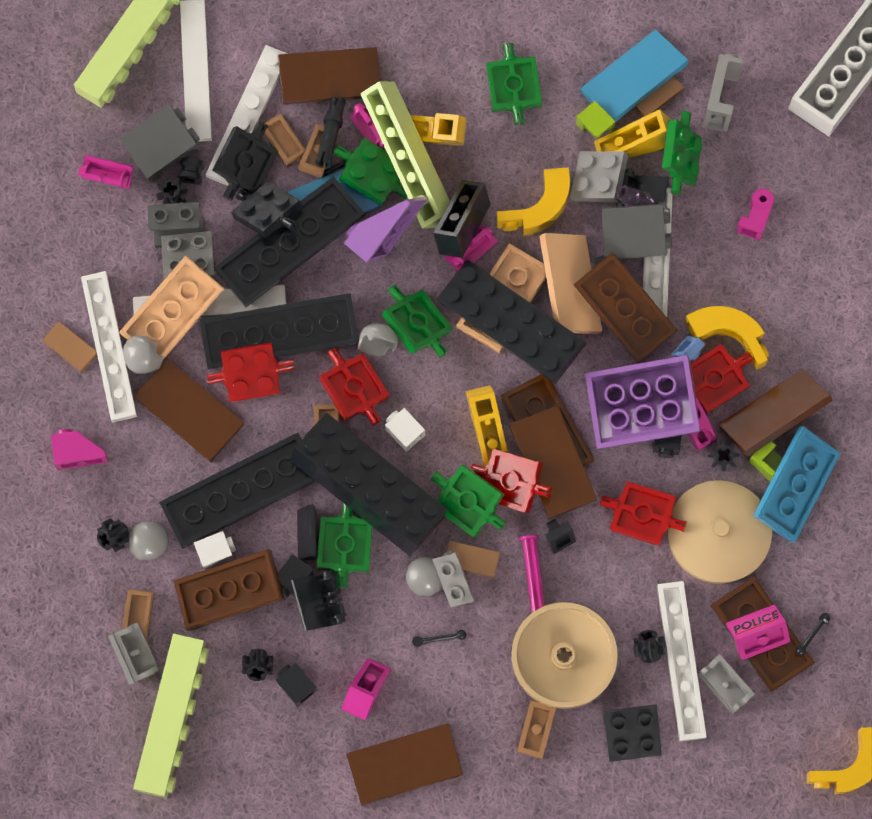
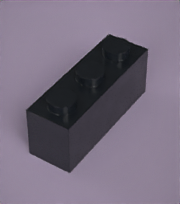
[433,180,491,258]

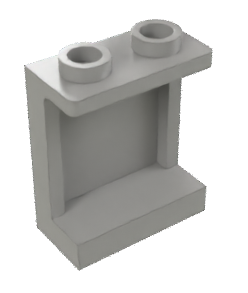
[703,54,744,132]

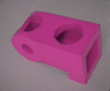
[736,188,774,240]
[688,398,717,451]

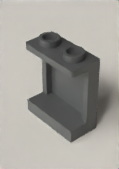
[120,104,201,183]
[147,202,205,248]
[602,202,672,259]

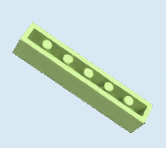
[74,0,182,108]
[360,81,450,229]
[133,634,209,798]

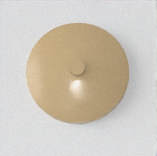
[667,480,772,584]
[511,602,618,709]

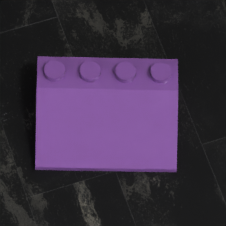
[585,355,700,450]

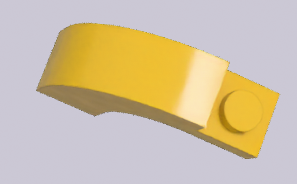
[410,113,467,145]
[496,167,570,236]
[685,306,769,370]
[807,727,872,795]

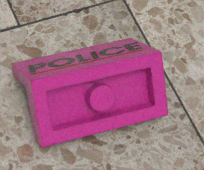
[726,604,791,660]

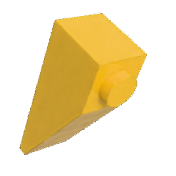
[594,109,672,158]
[465,385,508,468]

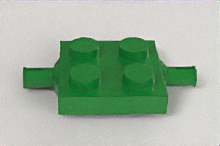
[486,43,542,126]
[662,111,703,195]
[333,137,408,206]
[382,284,453,358]
[431,465,507,537]
[317,503,373,589]

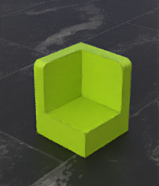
[576,101,615,138]
[749,441,783,482]

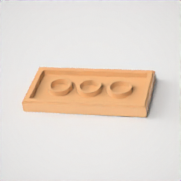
[539,233,602,334]
[456,243,547,353]
[119,255,225,360]

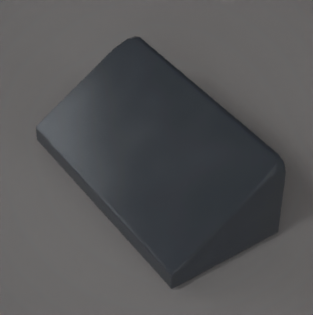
[297,504,317,561]

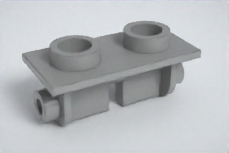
[432,550,474,607]

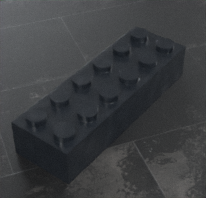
[290,412,448,557]

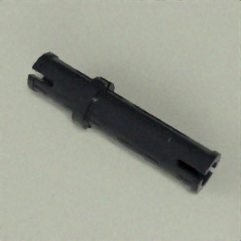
[315,96,346,168]

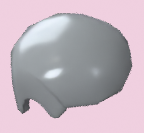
[358,324,399,356]
[123,335,163,374]
[127,521,169,560]
[406,556,442,596]

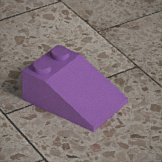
[344,196,428,263]

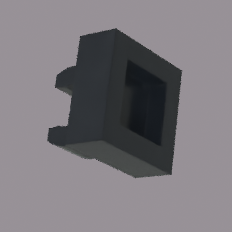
[545,519,576,554]

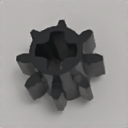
[156,177,188,204]
[707,439,740,472]
[97,518,129,552]
[633,630,666,663]
[242,649,273,681]

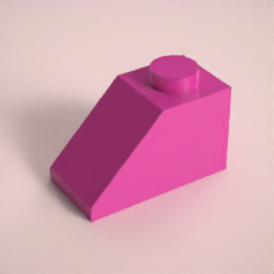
[51,429,109,470]
[342,658,391,720]

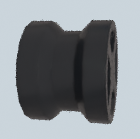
[177,157,205,185]

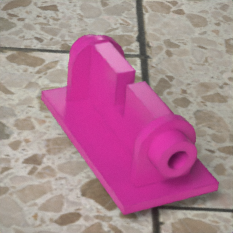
[349,103,386,150]
[78,154,133,189]
[444,224,498,271]

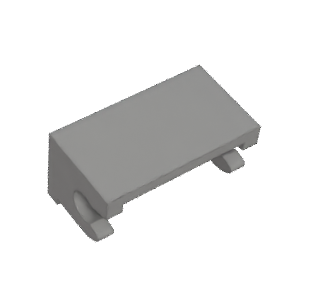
[108,622,159,685]
[697,654,755,715]

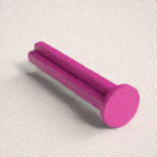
[518,535,545,613]

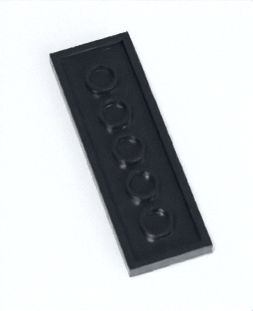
[214,176,365,308]
[437,259,587,384]
[199,293,359,370]
[159,432,317,549]

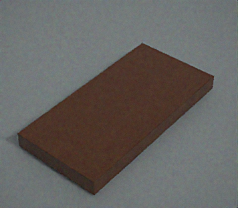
[278,47,381,105]
[573,252,678,364]
[134,359,245,463]
[718,369,833,457]
[500,375,595,467]
[509,406,597,520]
[174,549,285,631]
[711,576,815,692]
[346,723,463,806]

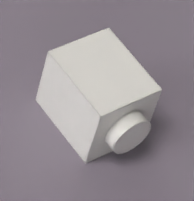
[385,408,426,452]
[194,531,236,570]

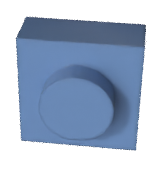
[671,336,705,362]

